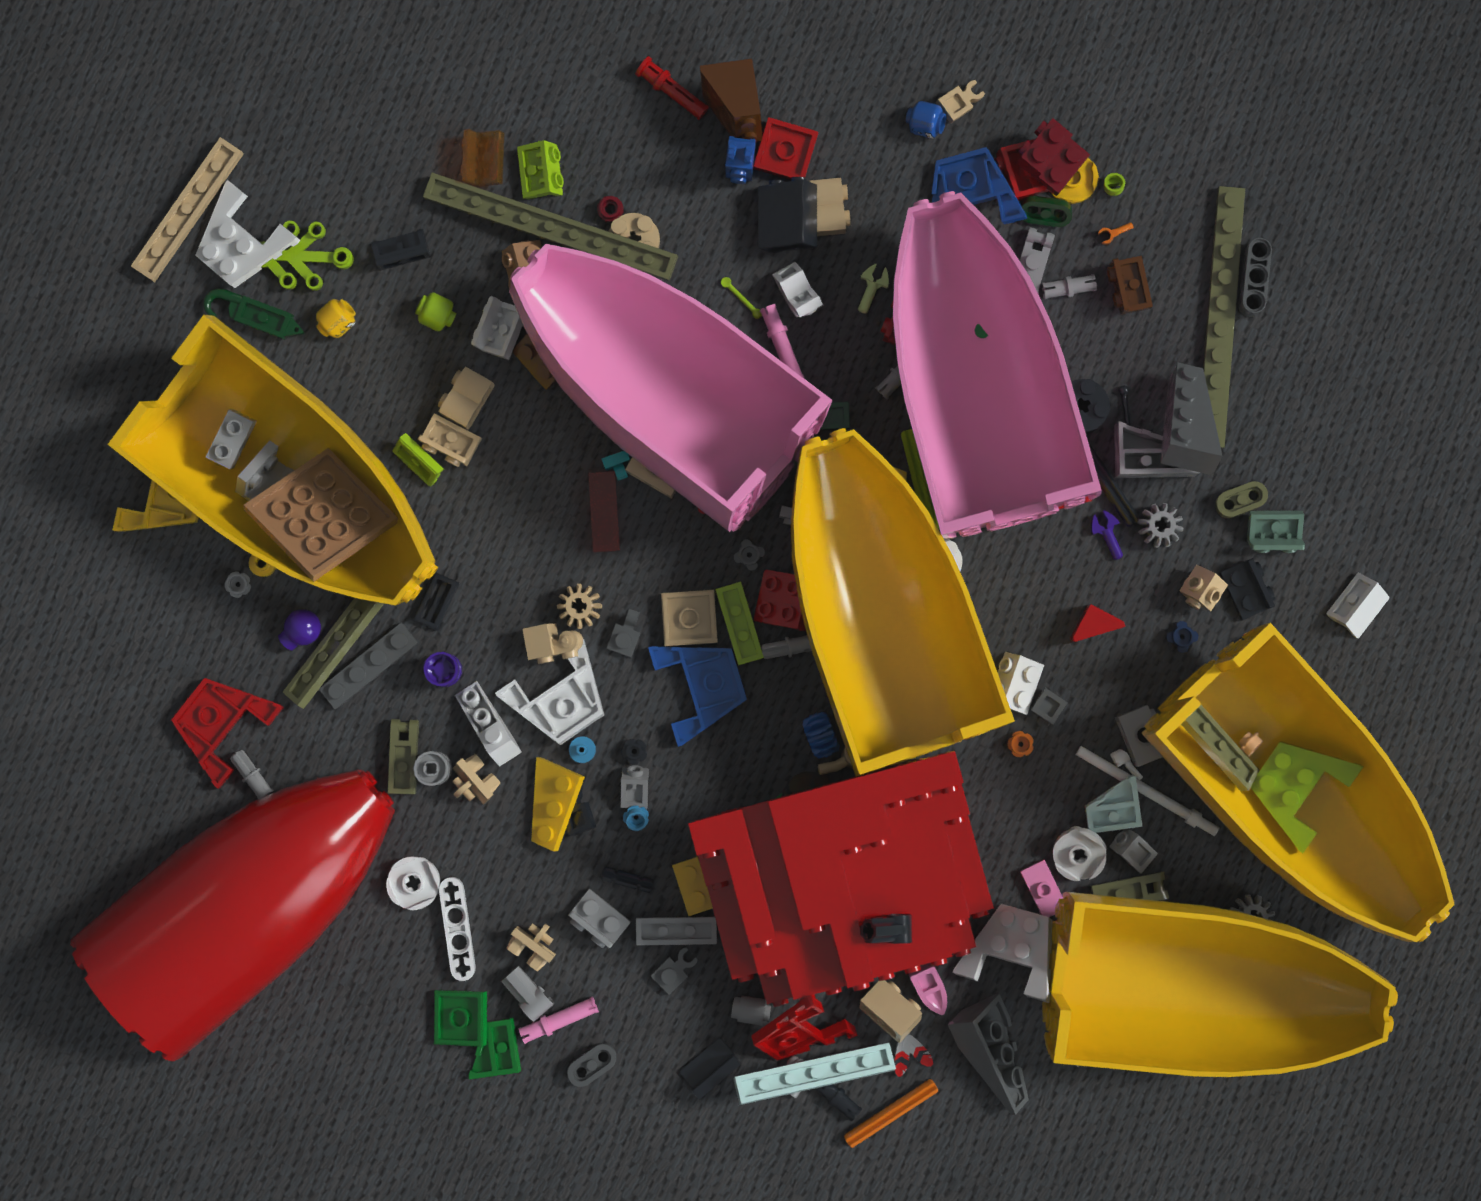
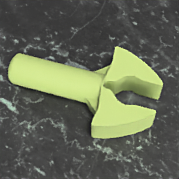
[858,264,889,314]

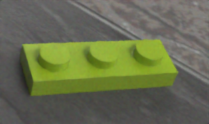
[716,582,764,666]

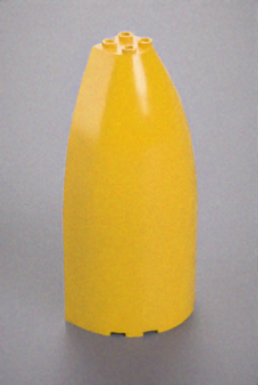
[108,315,438,605]
[791,428,1015,777]
[1142,623,1455,942]
[1042,892,1398,1077]

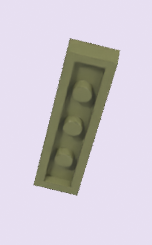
[1181,701,1260,791]

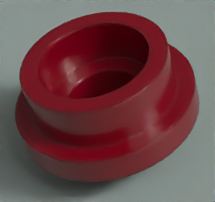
[597,196,624,222]

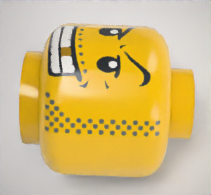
[316,299,356,338]

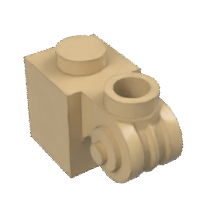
[523,624,583,664]

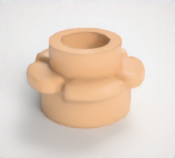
[1238,732,1263,757]

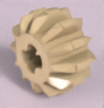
[557,584,602,629]

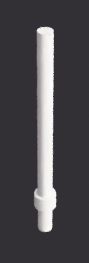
[1076,746,1220,836]

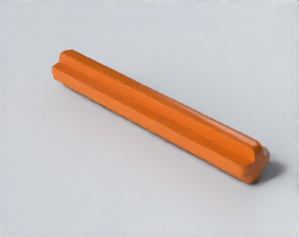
[844,1079,938,1148]

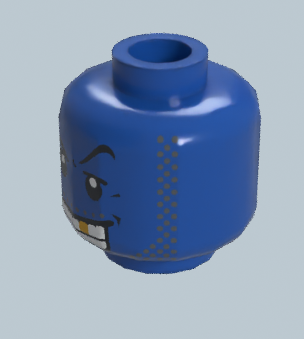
[906,101,947,139]

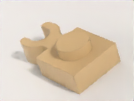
[936,80,985,124]

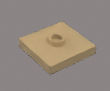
[661,590,718,647]

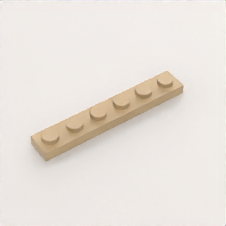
[131,137,244,282]

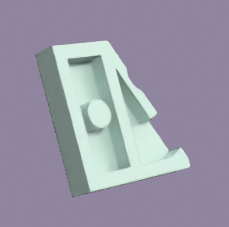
[1085,775,1142,833]

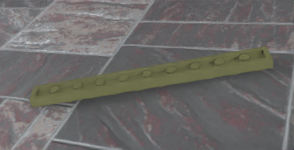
[423,173,678,281]
[1203,186,1245,449]

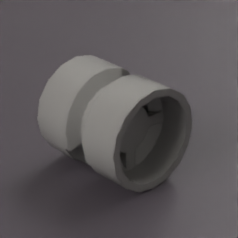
[414,751,453,786]

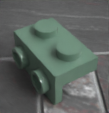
[1247,511,1305,553]

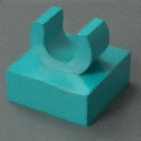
[602,451,630,481]

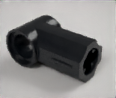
[860,914,912,943]

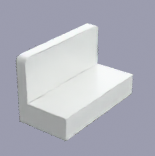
[1326,572,1389,638]

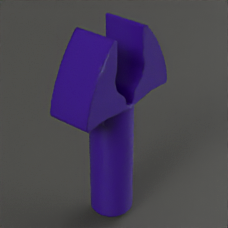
[1091,511,1123,560]

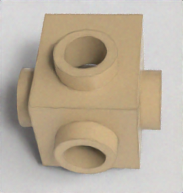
[1180,564,1228,611]

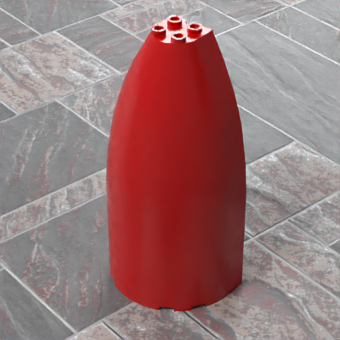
[70,770,395,1061]

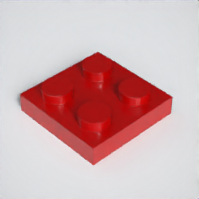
[753,117,818,180]

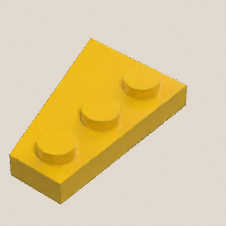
[531,757,585,851]

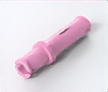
[760,304,804,378]
[518,996,599,1044]

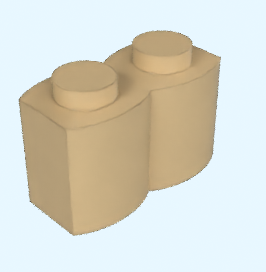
[810,178,851,236]
[438,367,495,430]

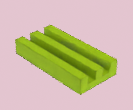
[393,433,443,487]

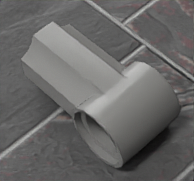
[501,966,554,1022]

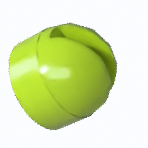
[1103,173,1125,196]

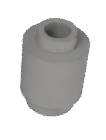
[731,995,771,1026]

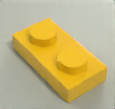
[672,857,713,916]

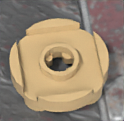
[608,213,660,248]

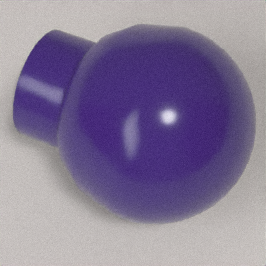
[278,609,321,651]

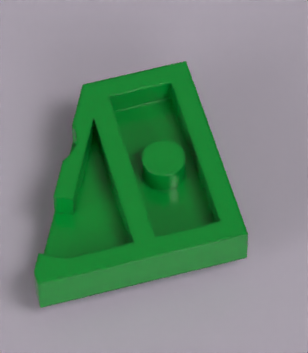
[469,1018,521,1079]

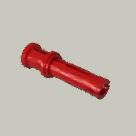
[635,56,709,120]

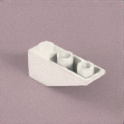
[455,681,522,767]

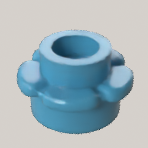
[623,805,649,831]

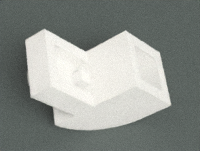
[772,262,823,317]

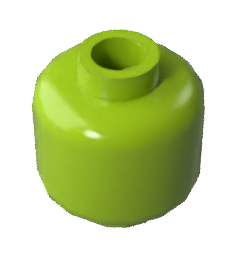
[415,292,456,331]

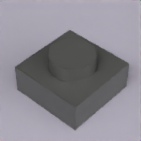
[1030,688,1068,725]

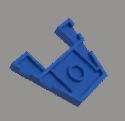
[932,147,1027,225]
[648,646,747,747]

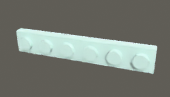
[733,1043,896,1105]

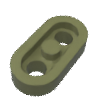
[1215,481,1268,518]

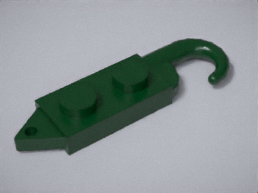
[203,288,305,340]

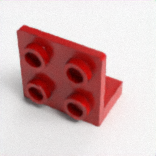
[754,570,807,633]

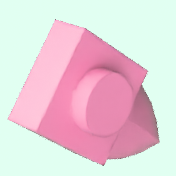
[909,963,947,1015]

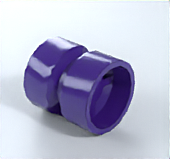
[424,652,462,687]

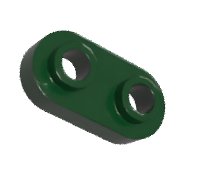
[1020,196,1072,227]

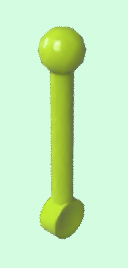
[721,277,762,319]

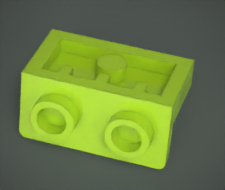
[517,140,564,200]

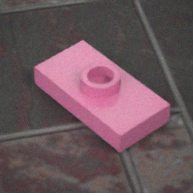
[1020,860,1063,917]

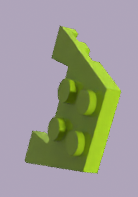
[1251,742,1363,853]

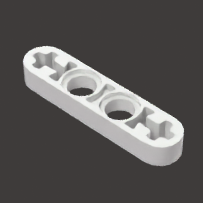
[439,877,476,981]

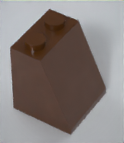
[700,58,762,142]

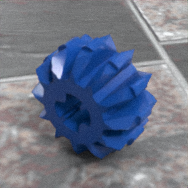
[803,712,840,759]

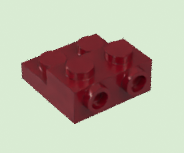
[1016,118,1090,196]

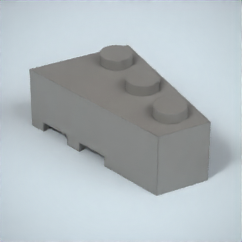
[1114,421,1200,478]

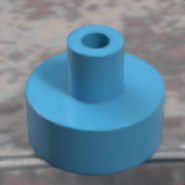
[569,737,596,763]

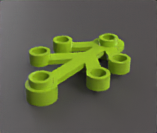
[260,221,354,291]

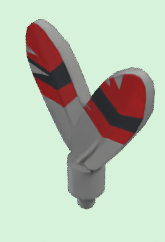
[894,1033,933,1077]

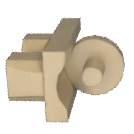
[452,754,500,805]
[507,923,556,971]

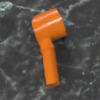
[1098,222,1134,245]

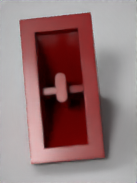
[1070,604,1126,643]

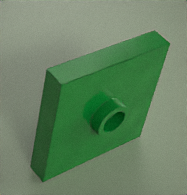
[434,990,487,1046]

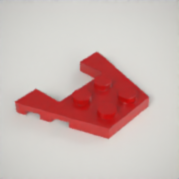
[171,678,284,789]
[751,995,858,1060]

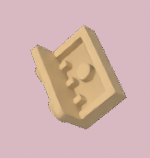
[418,413,482,467]

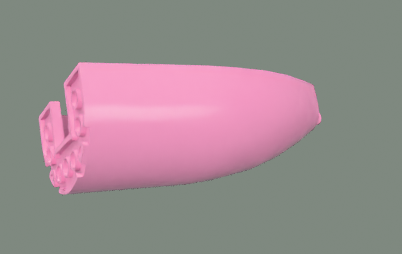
[893,191,1102,538]
[509,244,832,532]

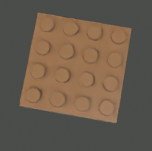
[244,448,398,582]

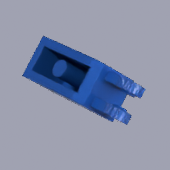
[725,136,756,184]

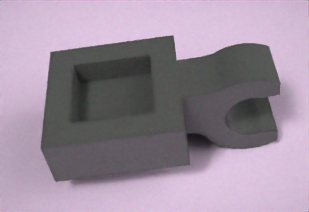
[607,609,641,658]

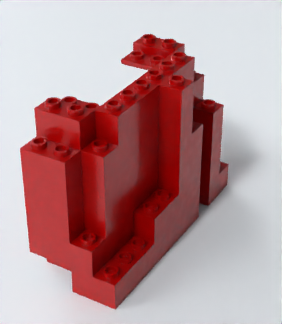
[688,751,994,1007]

